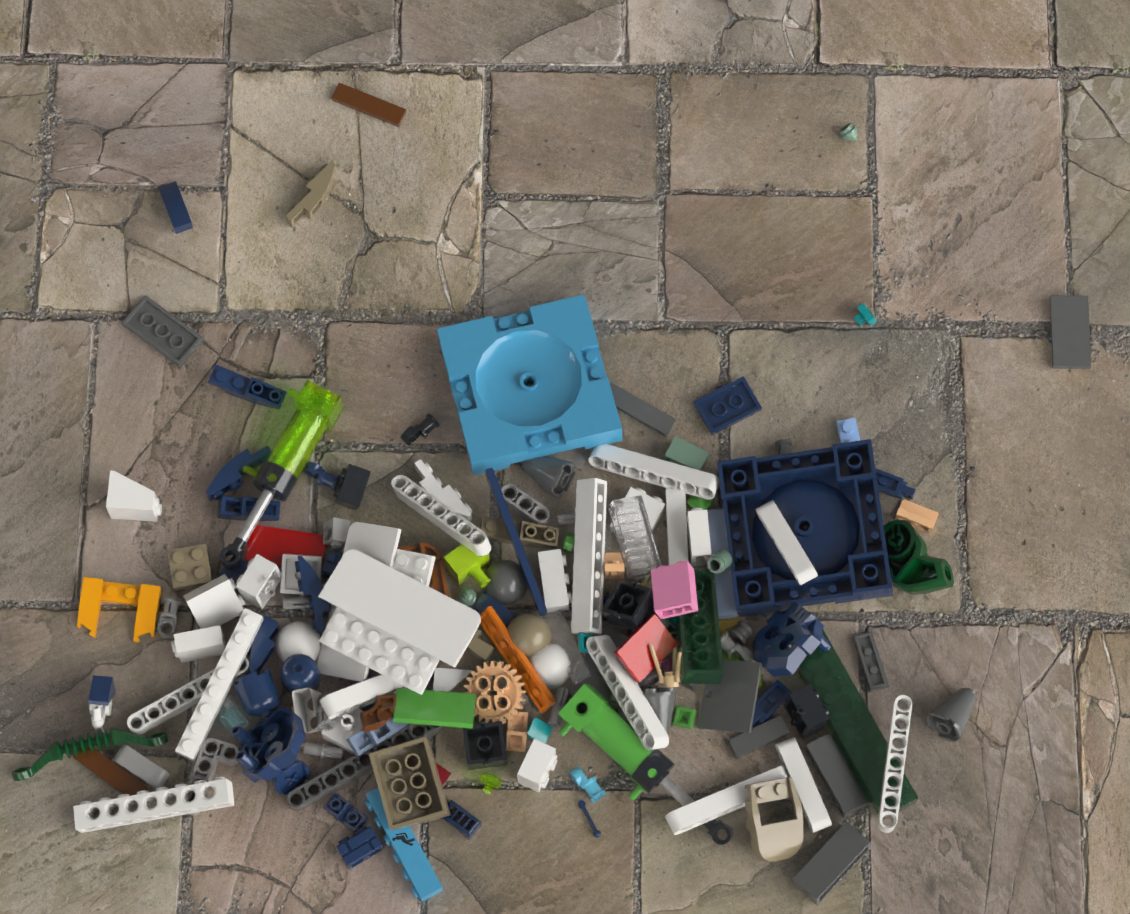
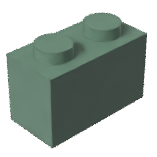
[664,436,709,471]

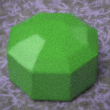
[563,533,575,553]

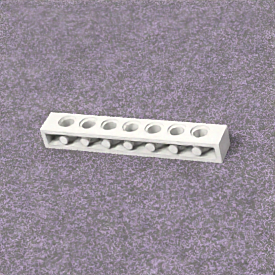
[73,777,235,833]

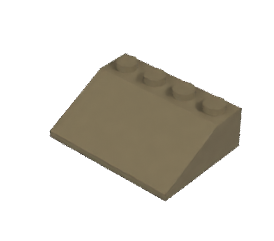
[369,737,450,831]

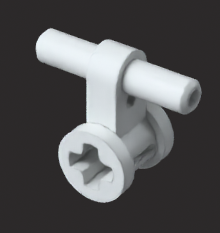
[89,700,112,736]

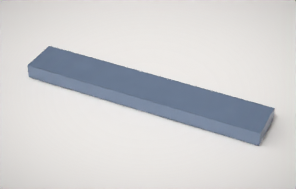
[707,508,738,619]

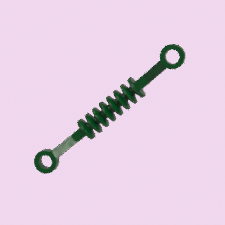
[12,727,168,781]

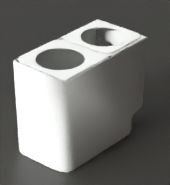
[292,688,322,734]

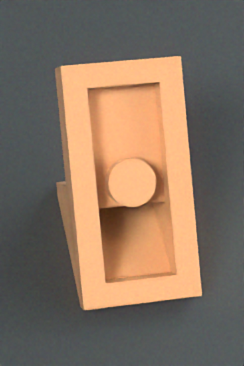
[604,552,624,579]

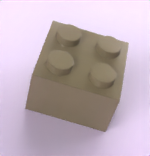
[167,544,214,592]

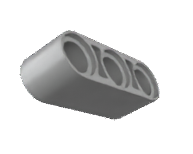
[501,484,549,525]
[112,744,170,790]

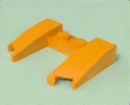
[77,577,162,643]

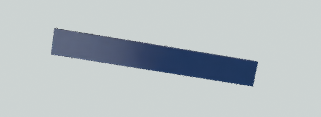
[485,467,547,617]

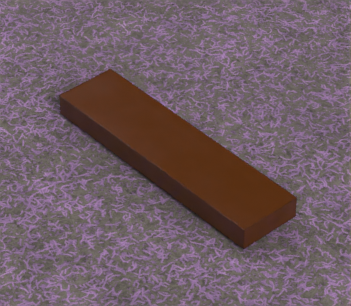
[331,83,406,127]
[73,747,148,804]

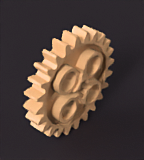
[464,661,526,724]

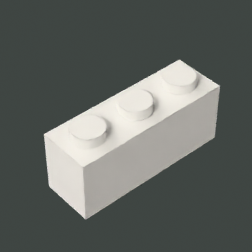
[538,549,572,613]

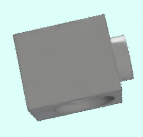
[323,517,350,549]

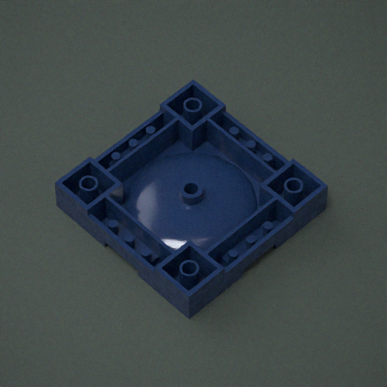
[717,439,894,617]

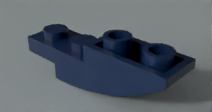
[208,364,287,410]
[206,446,273,501]
[295,556,330,633]

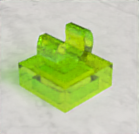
[480,772,504,795]

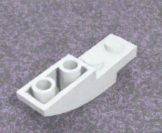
[414,459,472,522]

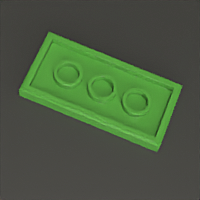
[393,688,476,728]

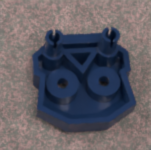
[752,601,831,677]
[231,706,306,783]

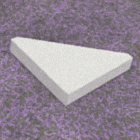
[433,668,471,692]

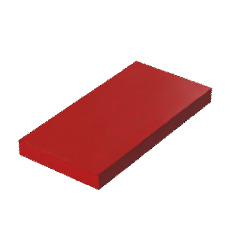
[245,525,327,568]

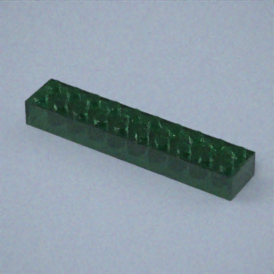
[797,630,918,821]

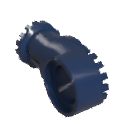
[303,461,340,491]

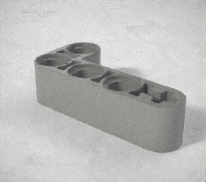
[188,738,239,816]

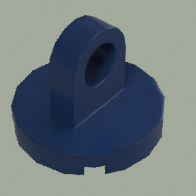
[272,759,310,795]

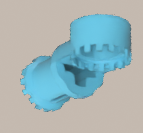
[569,766,606,803]

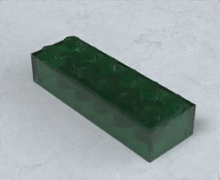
[675,569,724,684]

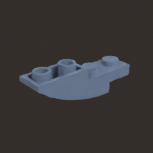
[346,714,408,757]

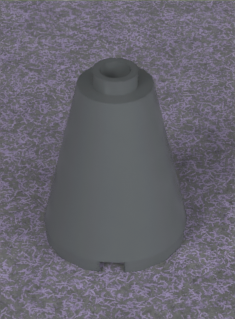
[521,456,576,498]
[926,688,977,742]

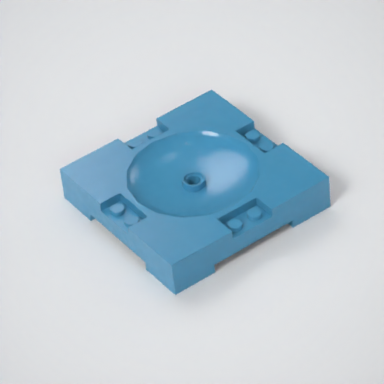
[437,294,622,476]

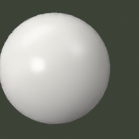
[275,621,322,662]
[528,643,571,690]

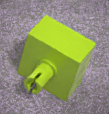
[444,544,491,588]

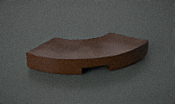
[360,694,396,732]

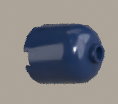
[281,653,321,695]
[233,669,280,719]

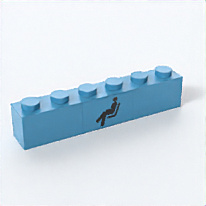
[364,788,443,902]

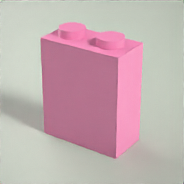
[651,561,698,619]

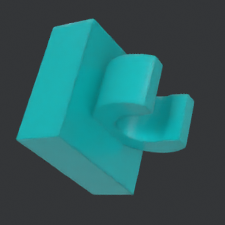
[854,303,877,326]

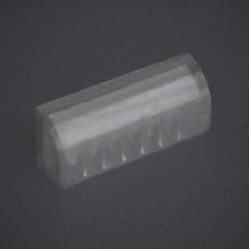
[608,495,662,579]

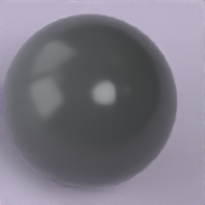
[483,560,528,605]

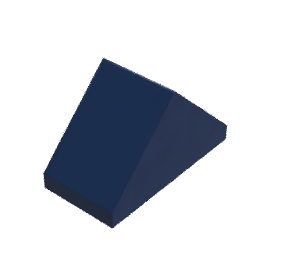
[88,675,116,706]

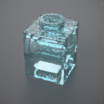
[218,705,248,734]

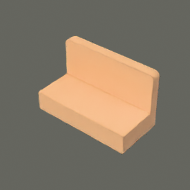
[895,499,939,534]

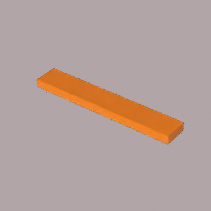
[480,606,556,713]

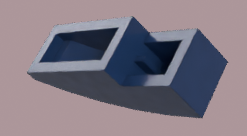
[158,181,193,234]
[217,496,281,521]
[250,615,279,674]

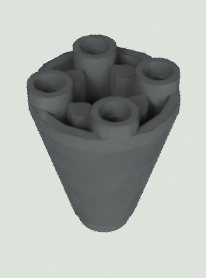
[641,687,676,734]

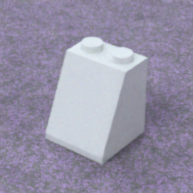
[106,470,162,522]

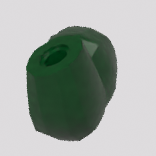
[884,519,954,595]

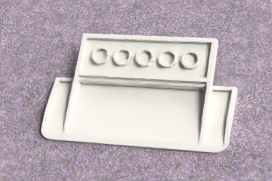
[317,522,435,682]
[318,549,481,695]

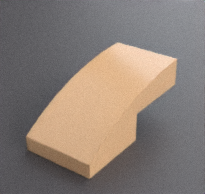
[506,712,529,752]

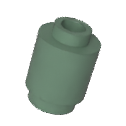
[707,550,732,573]

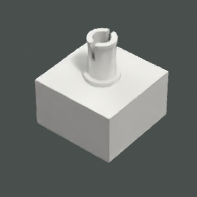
[321,709,364,755]

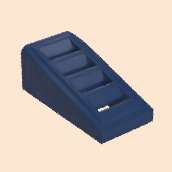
[442,800,482,840]

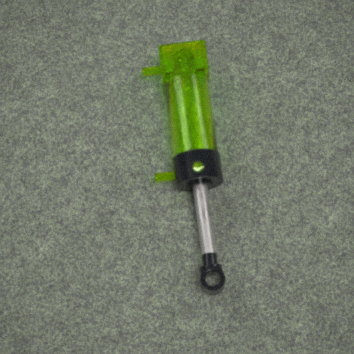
[220,380,343,570]

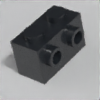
[333,464,371,510]

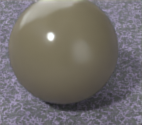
[507,613,552,658]

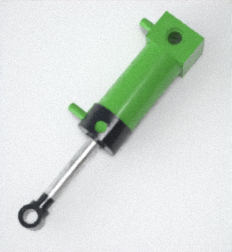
[558,684,733,845]

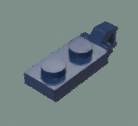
[875,468,916,499]
[752,680,792,727]

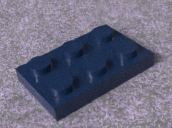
[693,376,762,435]

